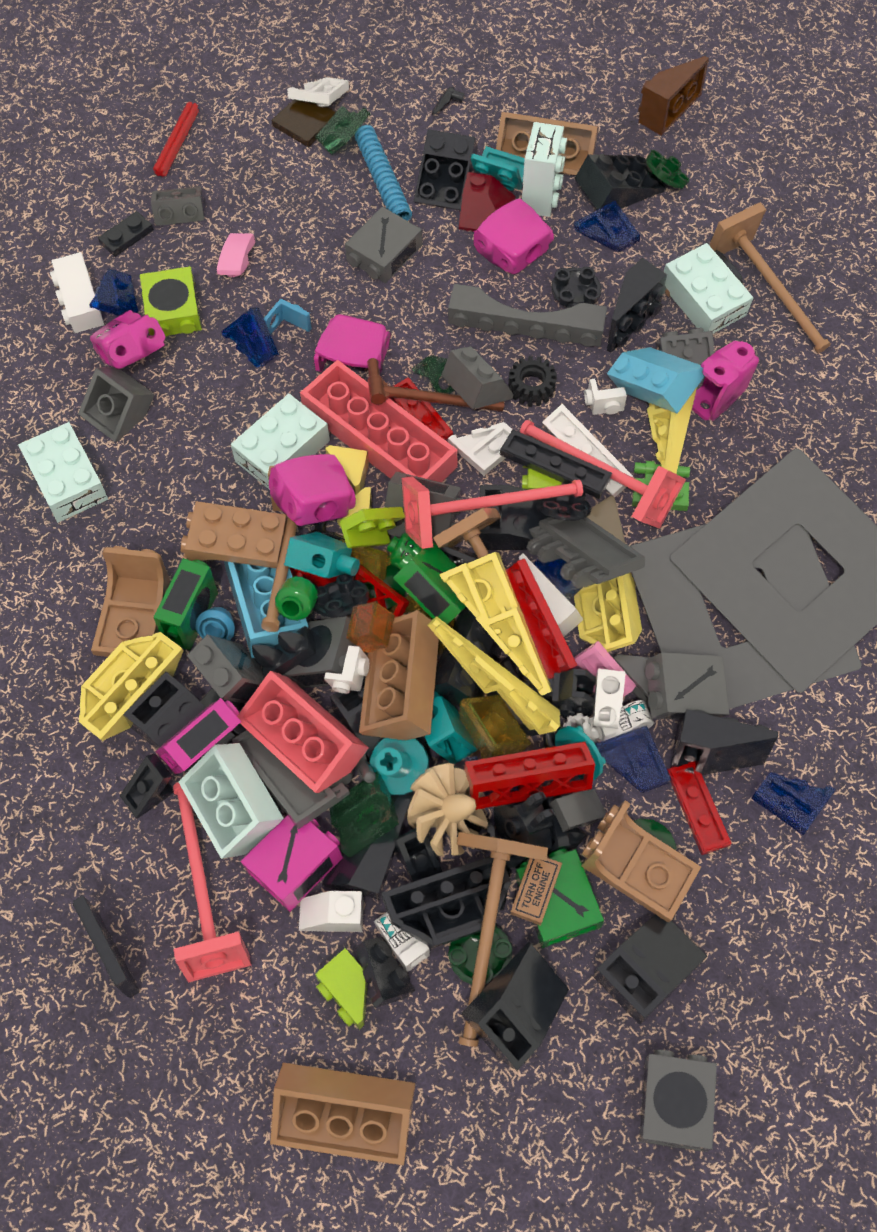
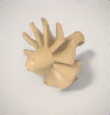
[407,763,488,856]

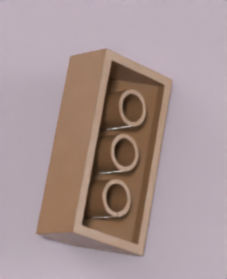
[496,112,599,175]
[359,611,439,740]
[270,1063,415,1166]

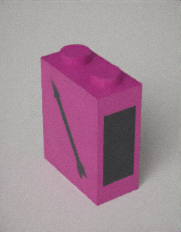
[155,698,241,774]
[240,815,343,912]

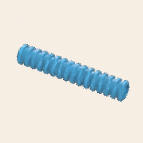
[354,125,412,221]

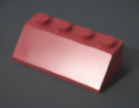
[237,670,369,794]

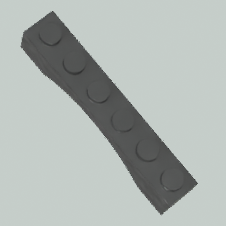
[448,284,607,347]

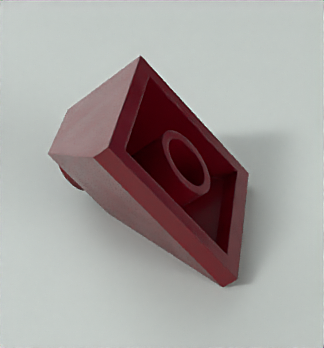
[459,172,516,231]

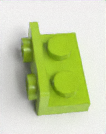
[339,507,405,548]

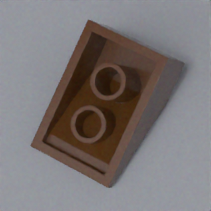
[638,56,709,136]

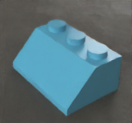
[607,347,705,414]

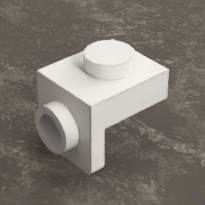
[584,379,627,415]
[324,646,370,694]

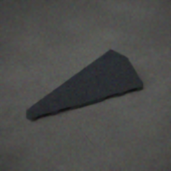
[322,791,415,900]

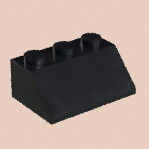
[434,609,503,716]

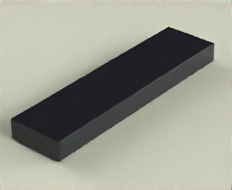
[500,429,612,499]

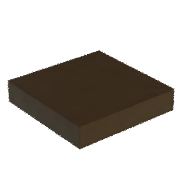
[271,100,339,148]

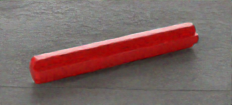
[153,102,199,177]

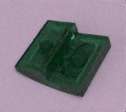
[329,771,399,858]

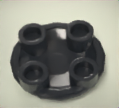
[551,266,601,308]
[535,492,592,521]
[314,574,370,618]

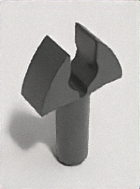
[355,754,376,783]

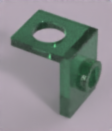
[412,355,454,394]

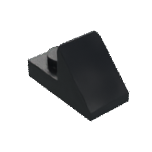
[120,754,174,818]
[394,828,443,883]

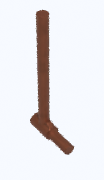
[367,358,504,412]

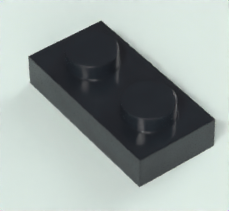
[98,211,154,257]

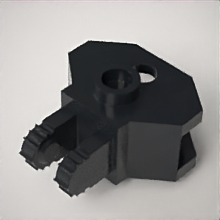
[529,669,596,719]
[493,792,556,861]

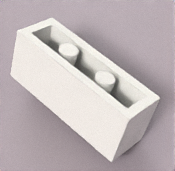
[50,252,104,333]

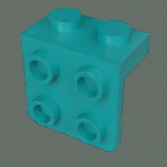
[470,146,525,191]

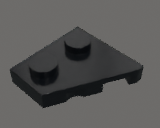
[355,937,415,1008]

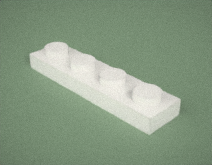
[542,404,634,497]

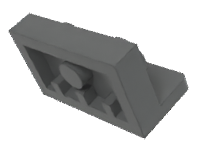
[151,186,204,226]
[656,328,715,365]

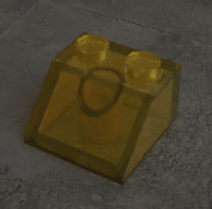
[460,695,531,759]

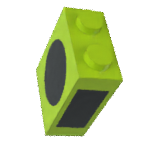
[140,266,202,337]

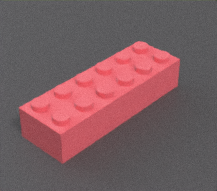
[300,360,457,483]

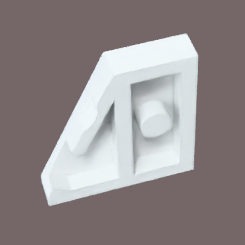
[287,77,349,107]
[448,422,512,476]

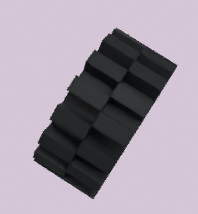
[508,356,557,407]

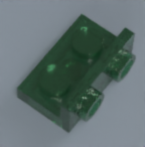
[315,106,370,155]

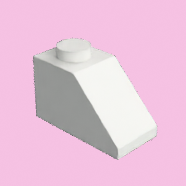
[299,891,364,932]

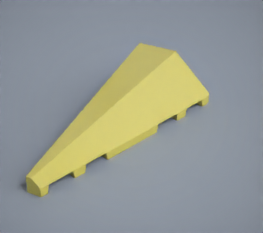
[647,388,697,474]
[440,552,552,696]
[428,617,560,735]

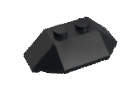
[381,857,512,948]

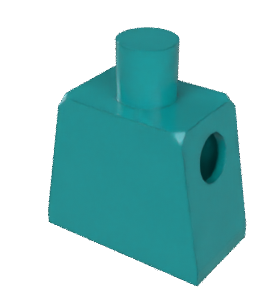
[284,532,360,578]
[425,691,478,764]

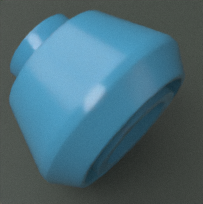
[196,607,235,640]

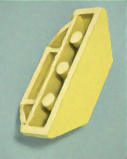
[573,572,642,652]
[79,632,184,741]

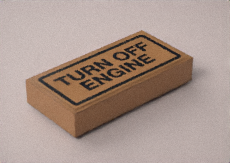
[510,858,562,926]

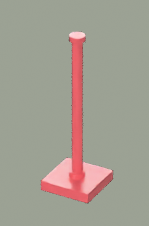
[520,420,686,529]
[402,476,583,549]
[173,782,252,983]

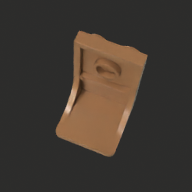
[181,501,287,568]
[91,546,170,657]
[581,800,701,922]

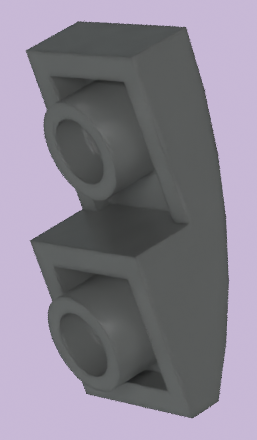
[550,789,606,832]

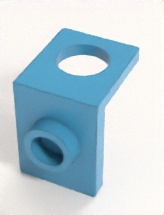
[263,298,312,337]

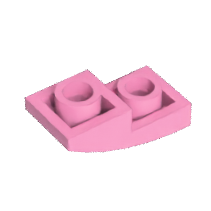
[217,233,255,277]

